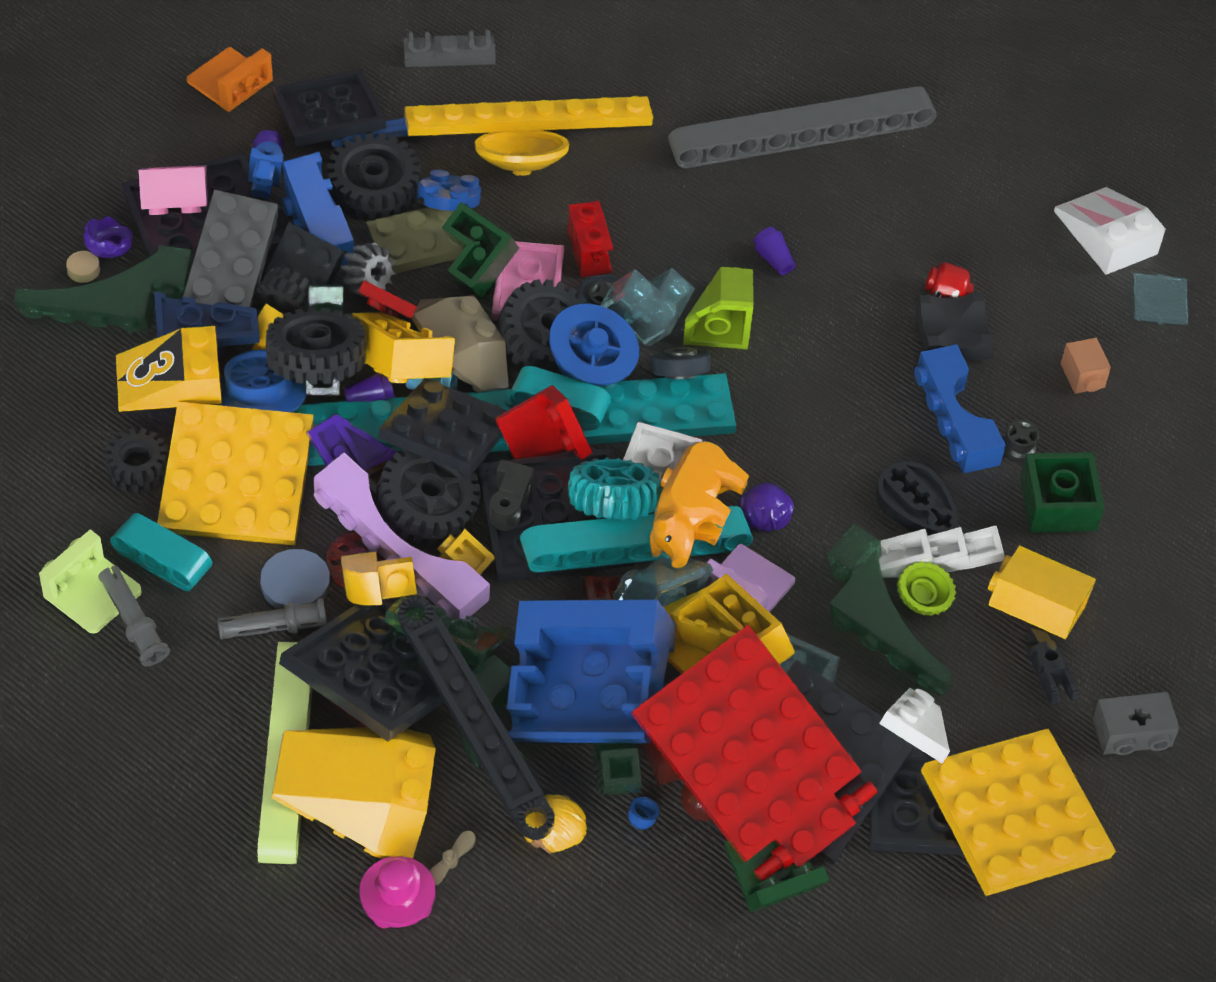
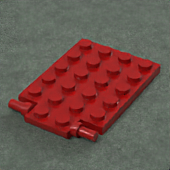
[631,625,878,882]

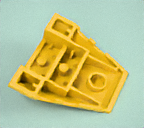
[271,727,436,859]

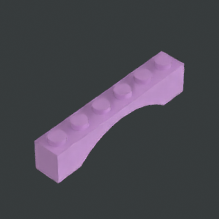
[314,453,490,626]

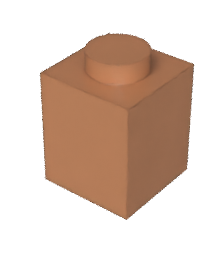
[1061,338,1111,394]

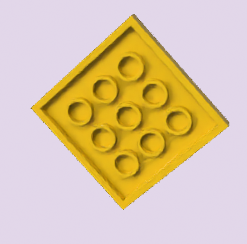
[157,402,314,545]
[921,728,1116,896]

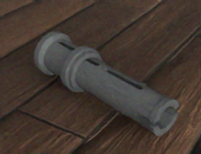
[98,566,170,667]
[218,598,327,640]

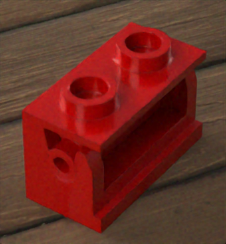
[567,201,613,278]

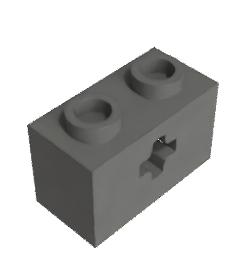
[1092,691,1180,755]

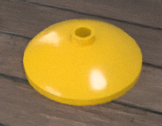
[475,131,569,176]

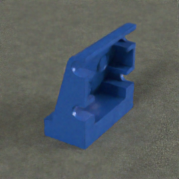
[506,600,676,743]

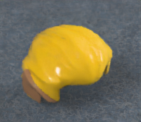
[525,795,587,854]

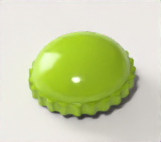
[897,561,956,616]

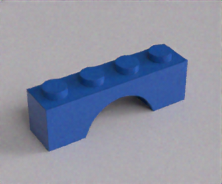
[914,344,1006,474]

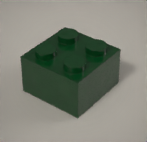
[1020,452,1105,533]

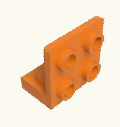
[187,47,273,112]

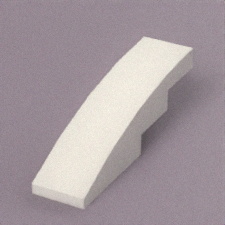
[859,525,1005,578]

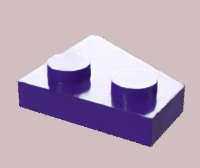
[306,414,396,471]

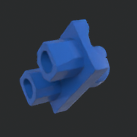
[248,141,284,199]

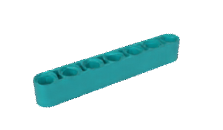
[520,506,753,572]

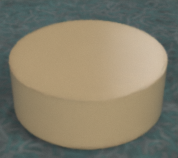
[66,251,100,283]

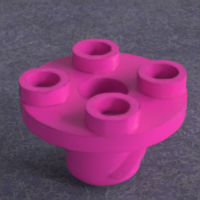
[360,856,435,928]

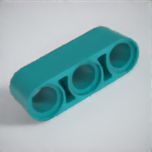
[508,366,611,430]
[110,513,213,591]

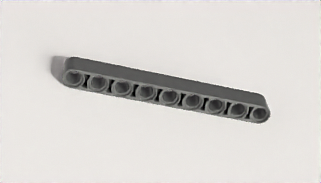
[668,86,937,168]

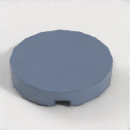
[260,549,330,609]

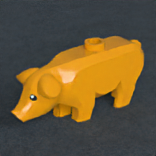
[649,441,749,568]

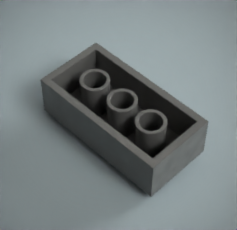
[184,190,278,308]

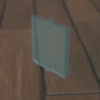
[1133,273,1188,325]

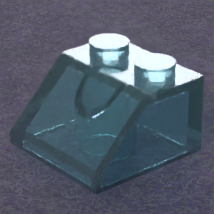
[613,558,714,607]

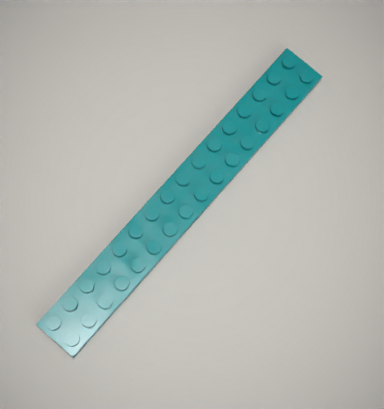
[292,373,736,466]

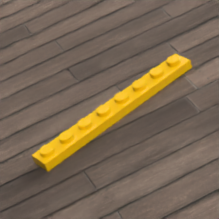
[404,96,653,136]

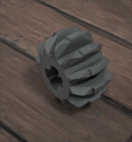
[340,243,397,298]

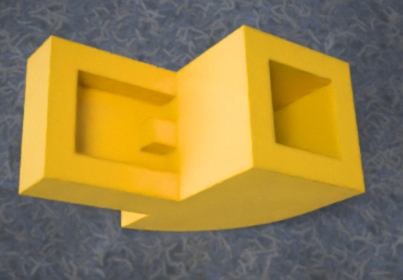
[341,551,417,606]

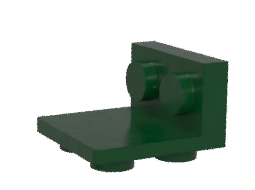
[724,840,829,913]

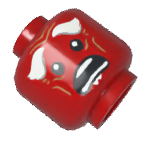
[924,262,974,298]

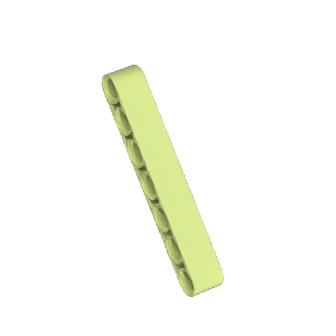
[258,642,313,864]

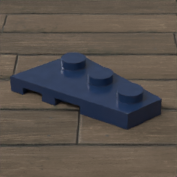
[154,292,260,347]

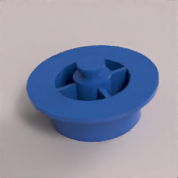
[549,304,639,386]
[215,350,307,413]

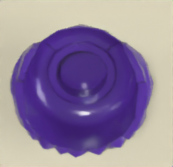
[84,216,133,258]
[738,482,794,532]

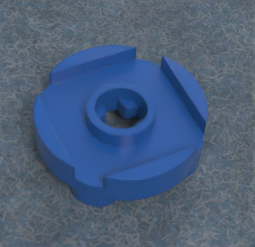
[417,170,481,211]

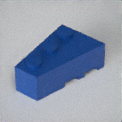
[281,152,354,265]

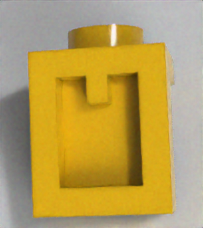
[437,529,494,575]

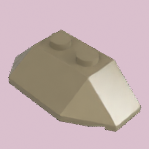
[411,296,509,393]

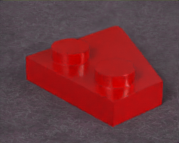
[358,280,417,319]

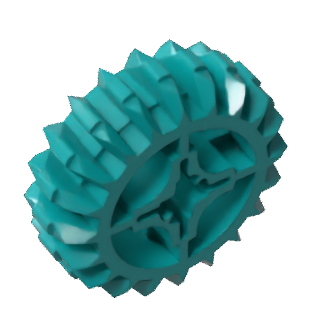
[568,457,662,521]

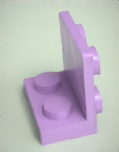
[700,544,795,612]

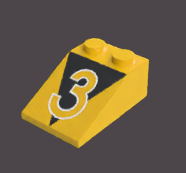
[116,326,222,412]

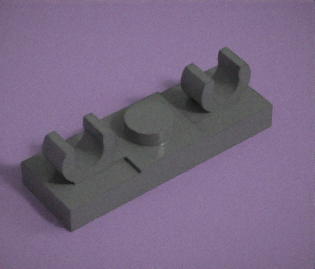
[403,30,496,67]

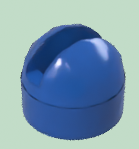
[628,797,659,830]

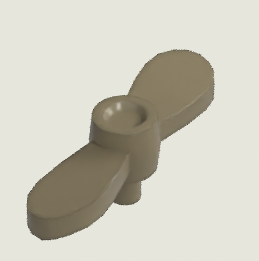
[429,831,476,886]

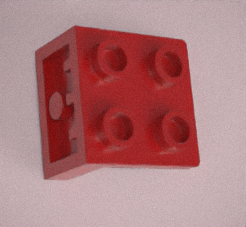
[495,385,593,460]

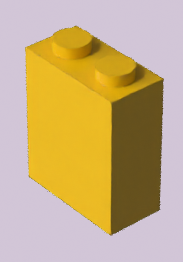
[988,545,1096,639]

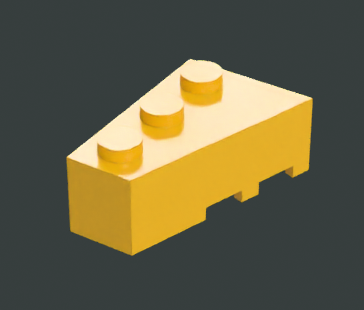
[352,312,455,383]
[669,573,795,665]

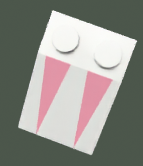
[1054,187,1165,275]

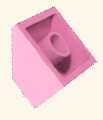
[139,165,208,215]

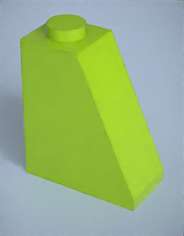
[683,267,754,349]

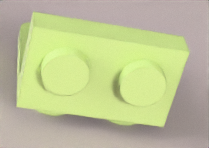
[39,530,141,633]

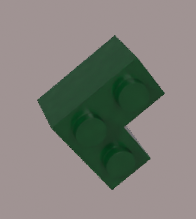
[442,202,519,299]

